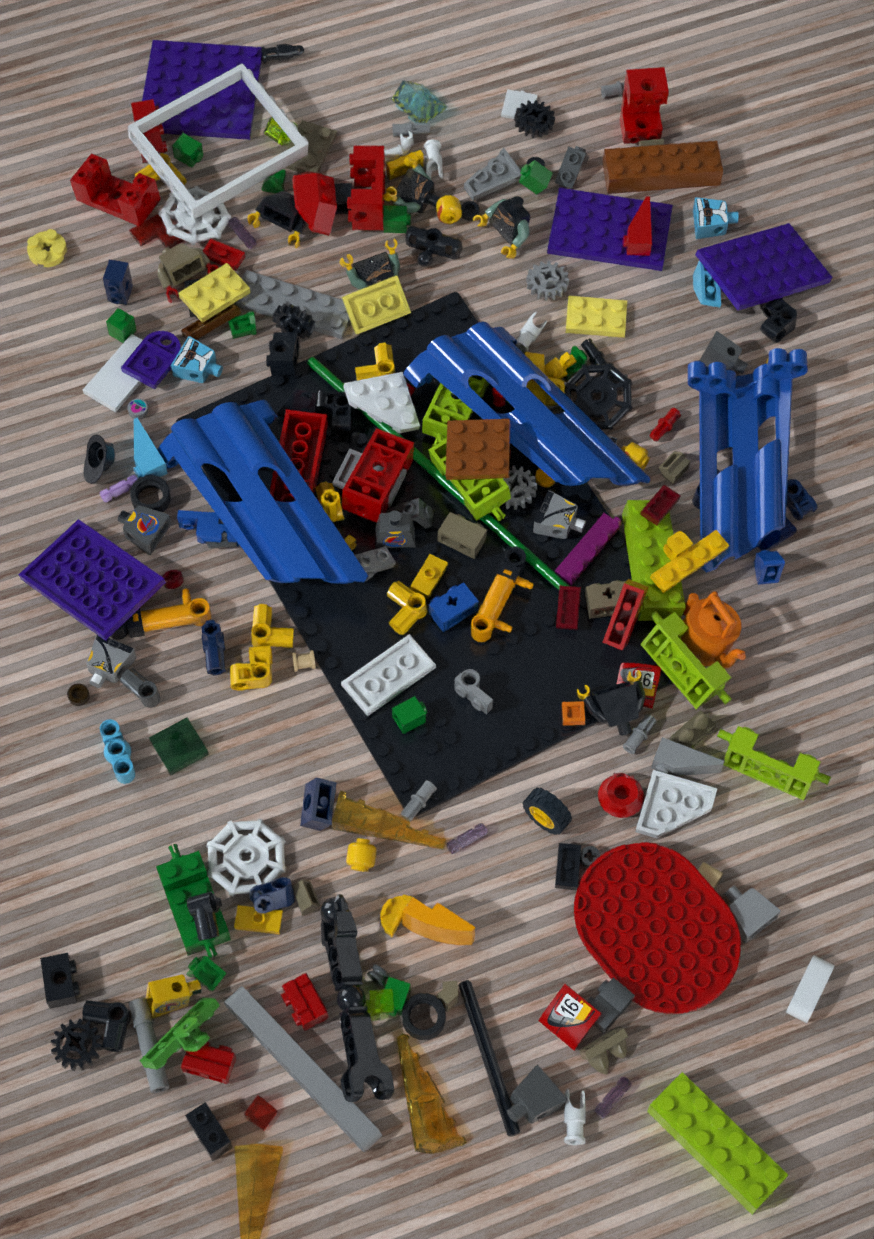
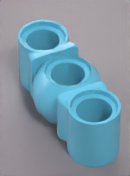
[100,719,135,784]

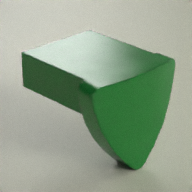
[261,169,286,193]
[228,311,257,339]

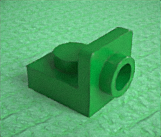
[564,345,587,381]
[186,956,226,992]

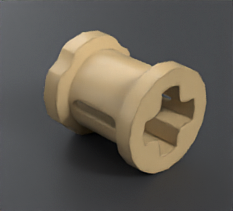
[292,650,316,672]

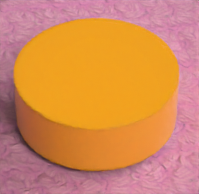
[535,468,555,487]

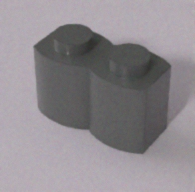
[587,978,635,1033]

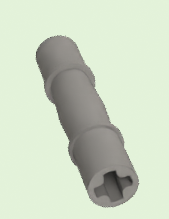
[129,998,169,1093]

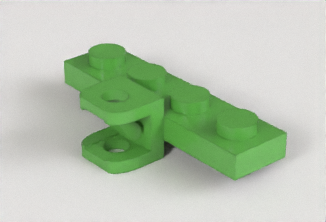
[139,997,220,1070]

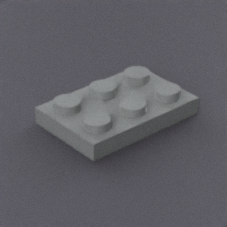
[333,449,407,508]

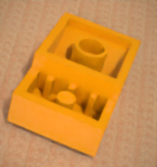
[402,897,475,945]

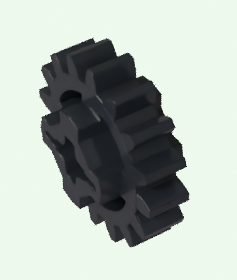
[514,100,555,138]
[272,303,315,339]
[51,1018,103,1071]

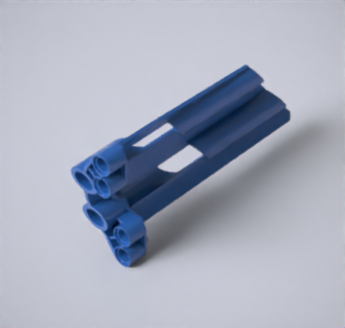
[403,322,650,486]
[687,348,808,573]
[157,400,368,584]

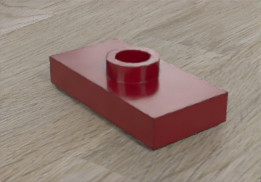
[640,485,681,526]
[556,585,581,630]

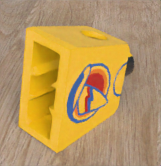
[146,974,201,1019]

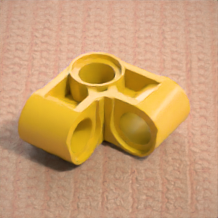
[230,645,272,691]

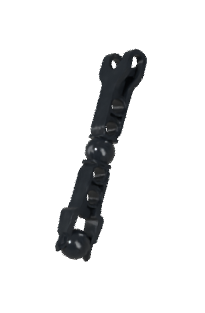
[320,894,394,1102]

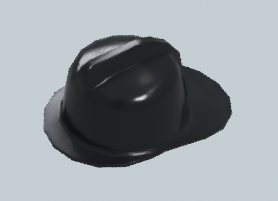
[83,434,115,484]

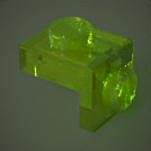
[264,117,297,146]
[365,989,394,1021]

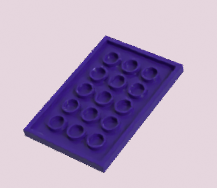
[547,188,673,271]
[695,223,833,311]
[18,519,166,641]

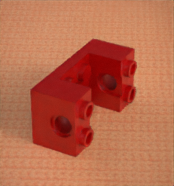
[620,67,669,144]
[347,146,385,230]
[70,153,161,227]
[342,428,414,522]

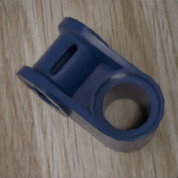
[786,479,818,521]
[249,877,295,914]

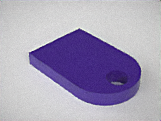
[121,331,181,390]

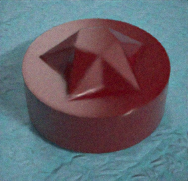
[162,569,184,589]

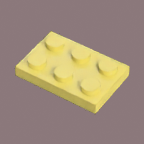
[179,263,251,323]
[341,275,411,334]
[565,296,627,338]

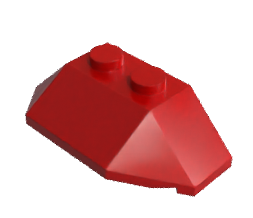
[292,171,337,236]

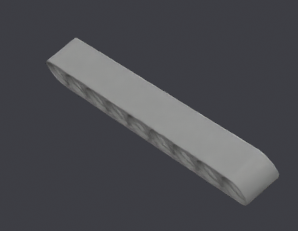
[224,986,382,1153]

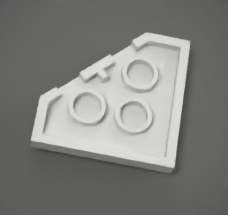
[343,372,420,433]
[635,770,717,838]

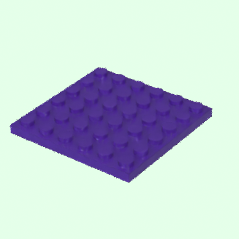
[142,40,262,140]

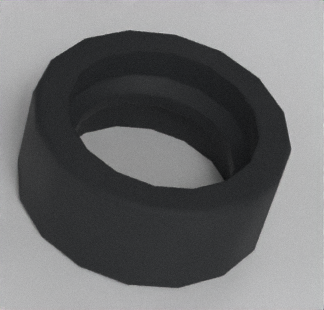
[130,475,171,512]
[402,993,446,1040]

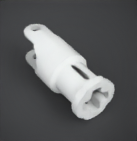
[424,139,443,179]
[514,312,547,353]
[564,1089,586,1145]

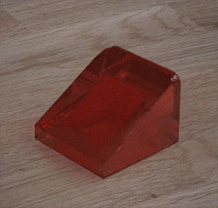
[244,1095,278,1131]

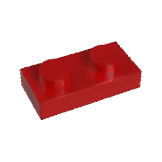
[203,238,245,271]

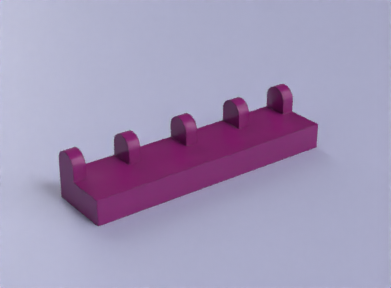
[555,513,621,586]

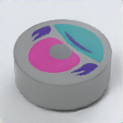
[127,398,148,419]

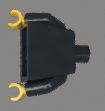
[247,191,307,248]
[577,670,646,736]

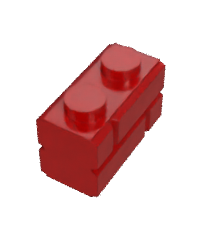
[280,973,329,1031]
[181,1041,236,1084]

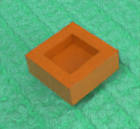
[562,701,585,726]

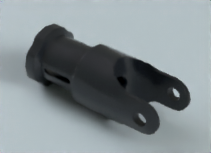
[261,43,304,64]

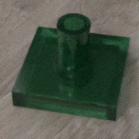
[149,717,209,776]

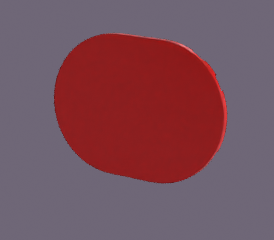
[574,842,741,1015]

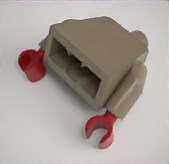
[157,244,219,303]

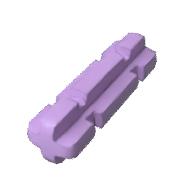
[100,475,138,502]

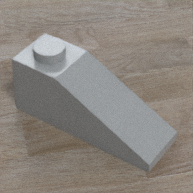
[651,737,724,776]

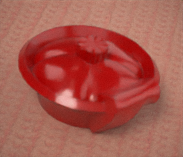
[598,773,645,818]

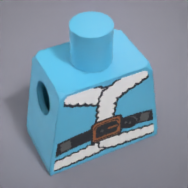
[693,198,739,239]
[171,336,223,383]

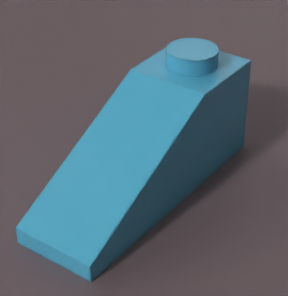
[693,261,721,308]
[133,418,168,479]

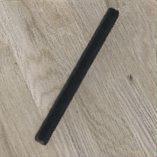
[458,980,520,1137]

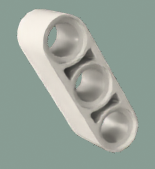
[786,955,835,1023]

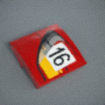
[616,663,661,709]
[538,984,602,1051]

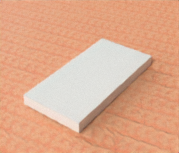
[83,334,142,413]
[341,634,436,716]

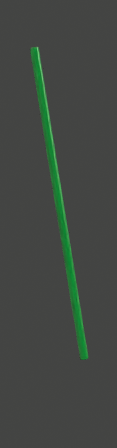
[307,357,569,590]

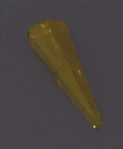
[332,791,446,850]
[396,1033,467,1154]
[234,1144,283,1239]

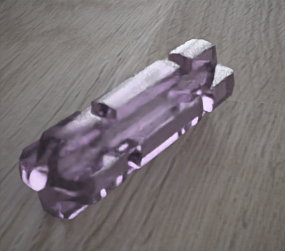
[228,217,256,249]
[446,823,487,854]
[595,1076,632,1118]

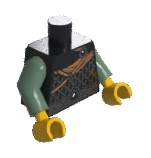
[383,152,441,213]
[473,196,531,259]
[340,239,400,290]

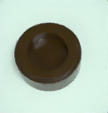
[67,683,90,706]

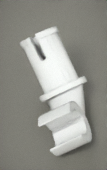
[384,131,414,163]

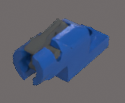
[177,510,239,549]

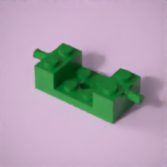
[156,844,231,958]

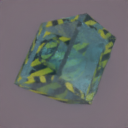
[391,80,447,123]

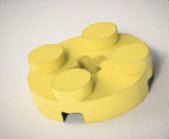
[27,229,67,267]

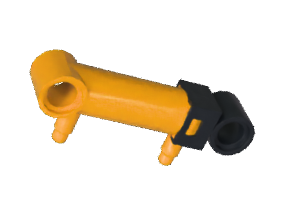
[471,547,534,642]
[110,588,211,640]

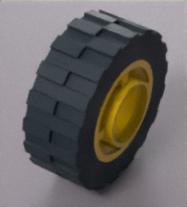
[522,787,572,835]

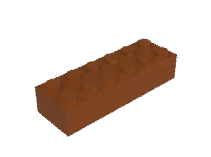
[602,141,723,194]

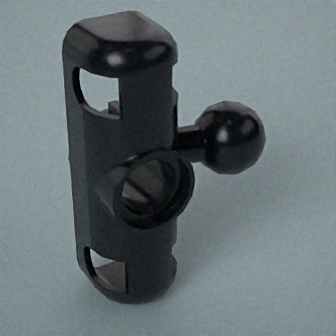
[405,226,463,267]

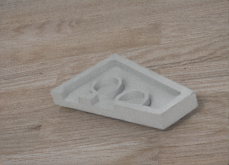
[464,148,521,201]

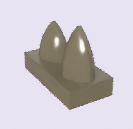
[670,710,716,748]
[578,1027,628,1075]

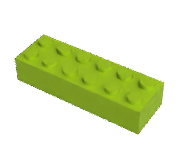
[622,500,686,621]
[647,1072,788,1215]

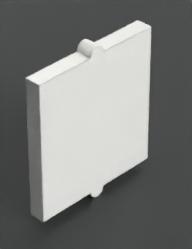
[501,89,537,119]

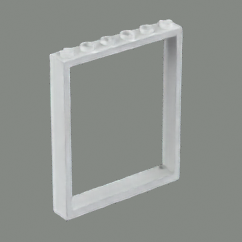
[128,63,309,220]

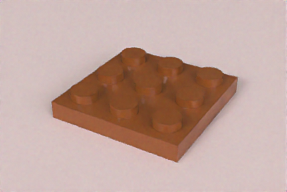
[446,419,510,480]

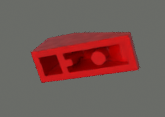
[623,196,652,256]

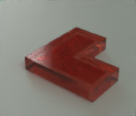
[130,214,184,248]

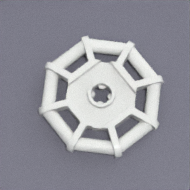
[158,186,232,245]
[206,819,287,896]

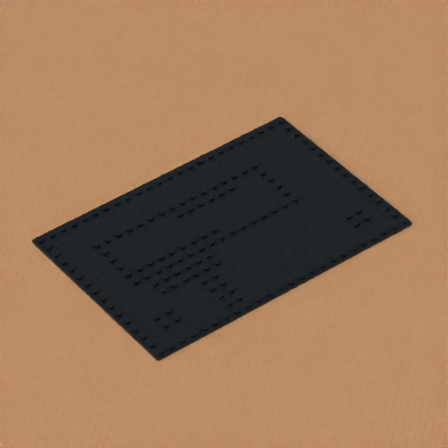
[176,292,706,818]

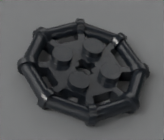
[561,362,633,431]

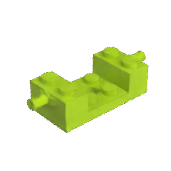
[422,375,489,447]
[429,435,511,521]
[641,611,732,709]
[717,726,831,800]

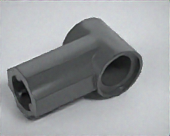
[120,668,161,708]

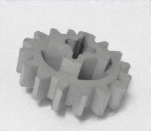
[526,261,569,301]
[503,466,537,510]

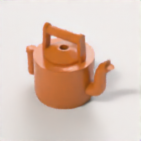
[680,591,746,668]

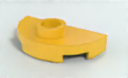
[380,895,412,937]

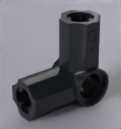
[187,892,222,941]
[82,1000,132,1052]

